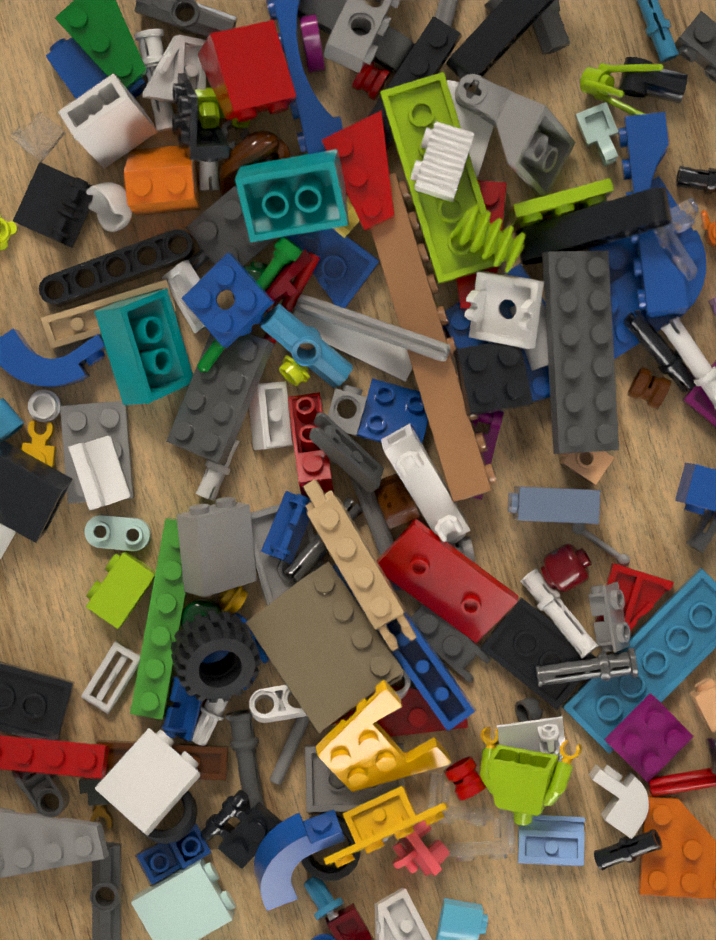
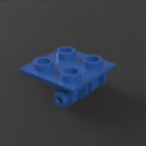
[356,378,428,444]

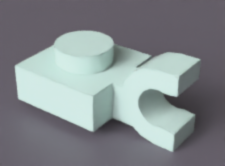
[575,102,618,166]

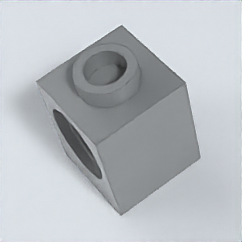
[328,385,367,436]

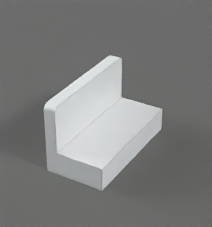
[68,436,130,510]

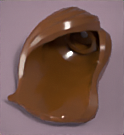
[219,130,291,197]

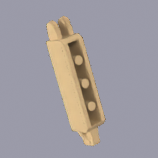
[303,479,417,652]

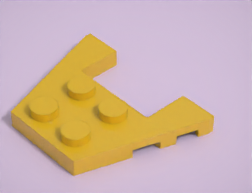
[315,680,451,792]

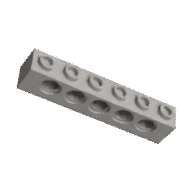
[323,0,401,73]

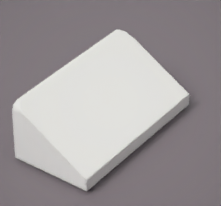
[249,382,293,450]

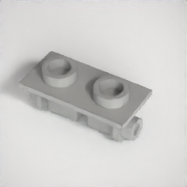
[588,582,630,652]

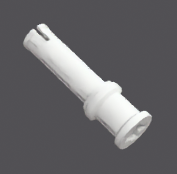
[134,29,174,132]

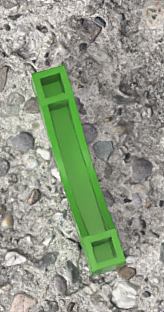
[130,517,187,720]

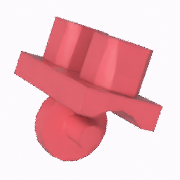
[392,821,450,876]

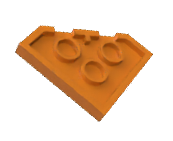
[638,795,716,899]

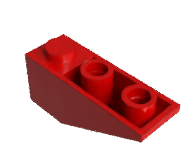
[288,392,335,500]

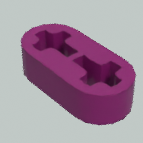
[299,14,325,73]

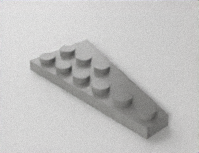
[0,808,109,878]

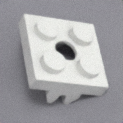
[464,271,544,349]

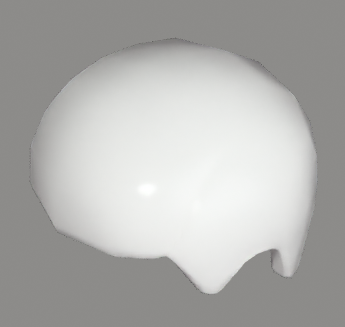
[86,182,132,233]

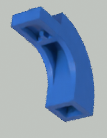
[0,328,106,388]
[254,809,346,911]

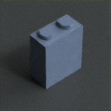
[507,486,600,524]

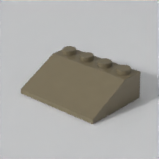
[246,562,404,733]

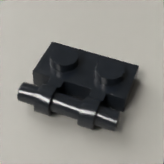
[201,790,282,869]

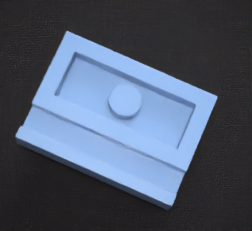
[517,815,585,867]

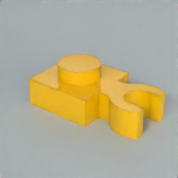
[21,420,57,468]

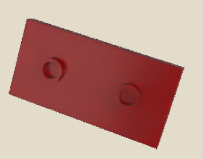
[376,519,519,643]

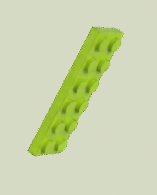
[380,72,503,284]

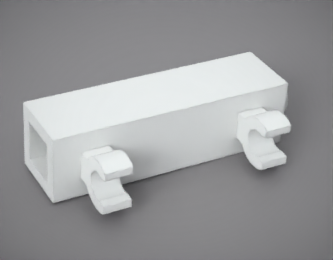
[381,423,471,544]

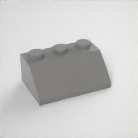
[496,92,576,197]

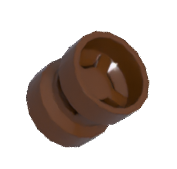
[627,366,672,410]

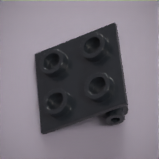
[13,162,93,248]

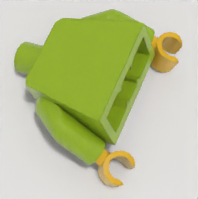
[480,727,582,826]

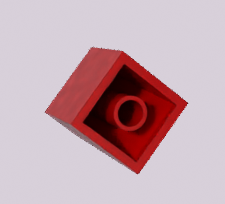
[198,20,297,122]

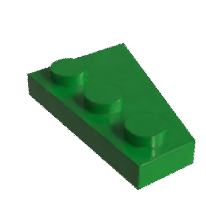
[55,0,148,90]

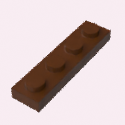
[96,740,228,781]

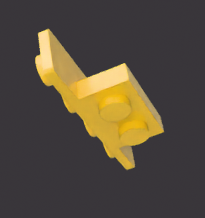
[324,786,450,868]

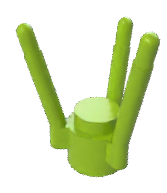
[580,63,664,116]

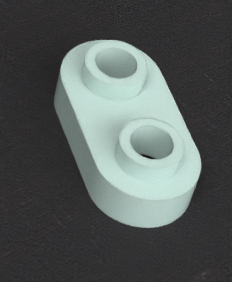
[85,515,151,551]

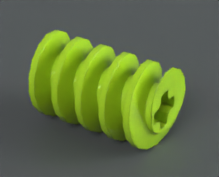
[450,204,525,273]

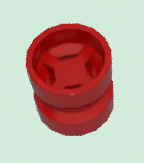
[443,756,486,801]

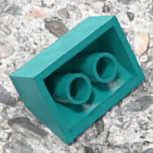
[235,149,349,242]
[94,288,193,405]

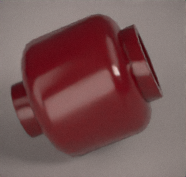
[541,544,592,592]

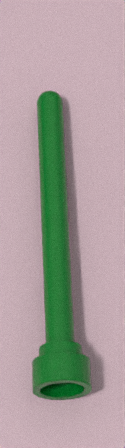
[197,237,303,373]

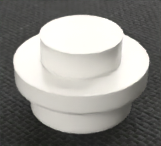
[28,390,61,422]

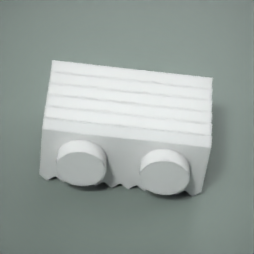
[410,121,474,202]

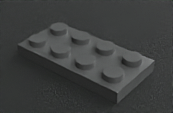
[166,333,274,466]

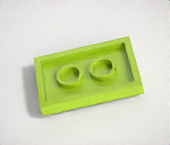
[508,178,614,228]

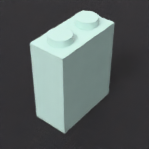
[131,858,236,940]

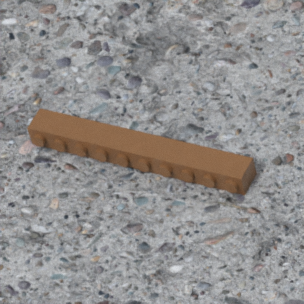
[371,173,497,502]

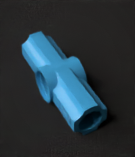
[260,303,353,388]

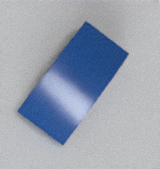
[135,824,212,885]

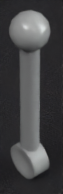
[572,523,630,567]

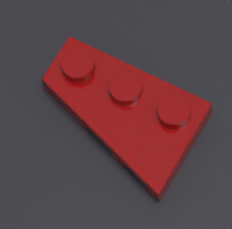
[322,111,395,231]

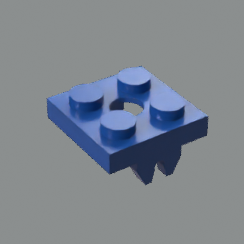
[181,253,274,348]

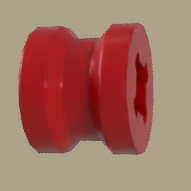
[351,61,390,101]

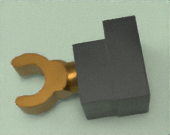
[79,778,114,829]

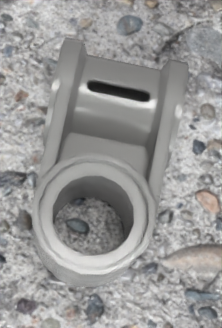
[455,74,514,127]

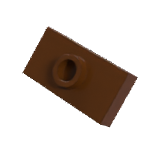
[374,473,420,529]

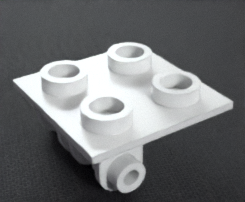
[497,716,565,761]

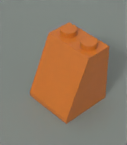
[124,145,201,216]

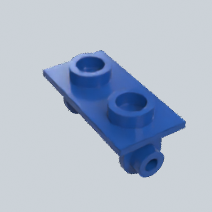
[261,491,312,564]
[161,676,202,741]

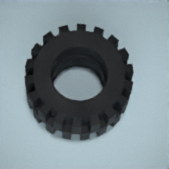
[171,610,261,703]

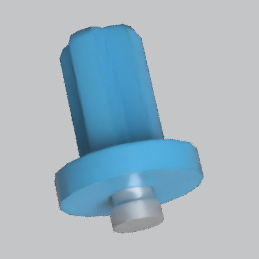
[304,877,344,921]

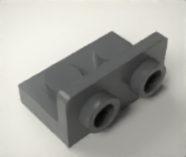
[675,11,716,83]

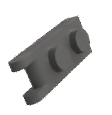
[309,413,384,494]
[411,604,491,683]

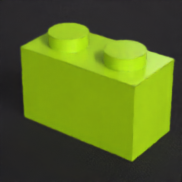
[85,551,156,629]

